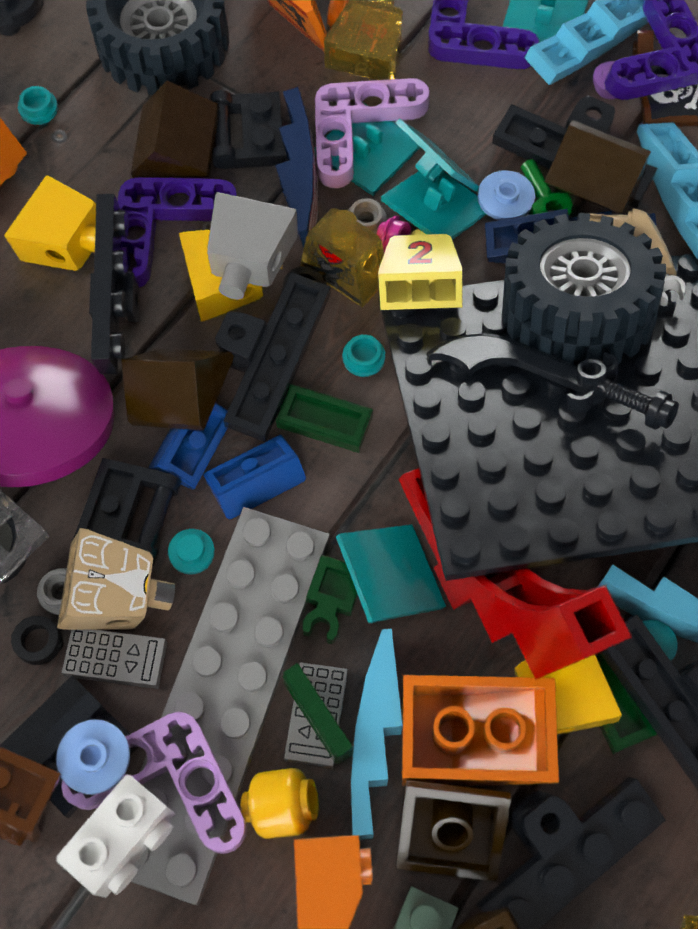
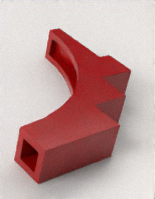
[398,468,632,680]

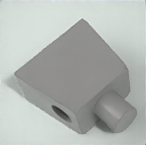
[207,192,298,300]

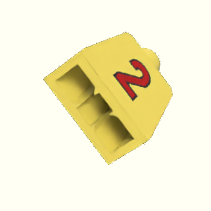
[378,229,462,310]

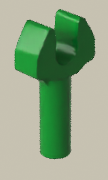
[521,159,572,218]

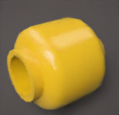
[241,768,319,839]

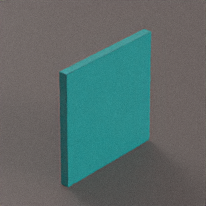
[502,0,588,43]
[314,102,421,196]
[396,118,479,193]
[381,171,487,240]
[336,524,446,623]

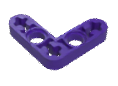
[428,0,539,69]
[604,0,698,100]
[118,177,237,288]

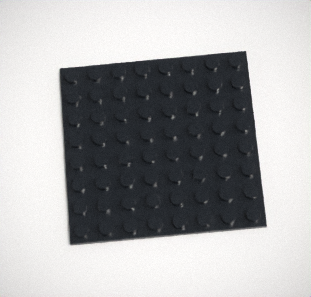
[378,253,698,581]

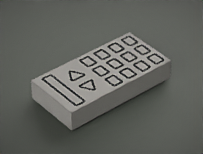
[62,630,167,689]
[284,662,348,769]

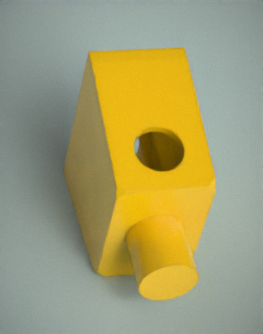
[4,175,96,271]
[179,230,283,322]
[514,654,622,735]

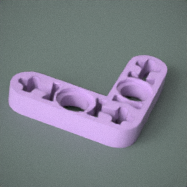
[315,78,429,188]
[61,712,247,854]

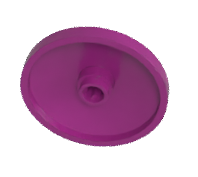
[0,346,115,487]

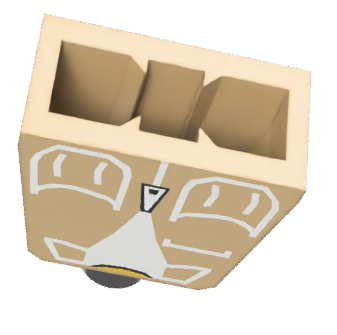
[57,528,175,630]

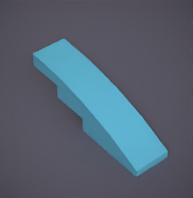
[524,0,648,85]
[637,122,698,259]
[598,565,698,643]
[351,628,403,840]

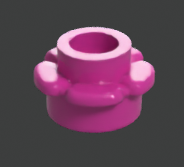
[376,215,411,253]

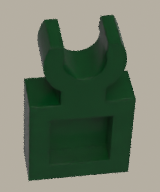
[303,555,358,645]

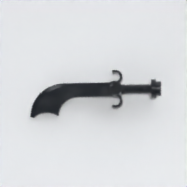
[426,333,679,430]

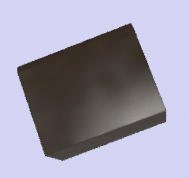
[131,81,220,178]
[544,120,651,215]
[121,349,234,430]
[396,780,511,881]

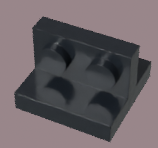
[0,675,138,818]

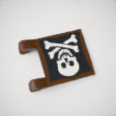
[632,30,698,127]

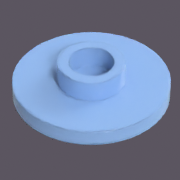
[478,170,535,220]
[56,720,130,794]

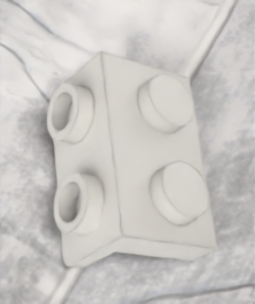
[56,775,176,898]

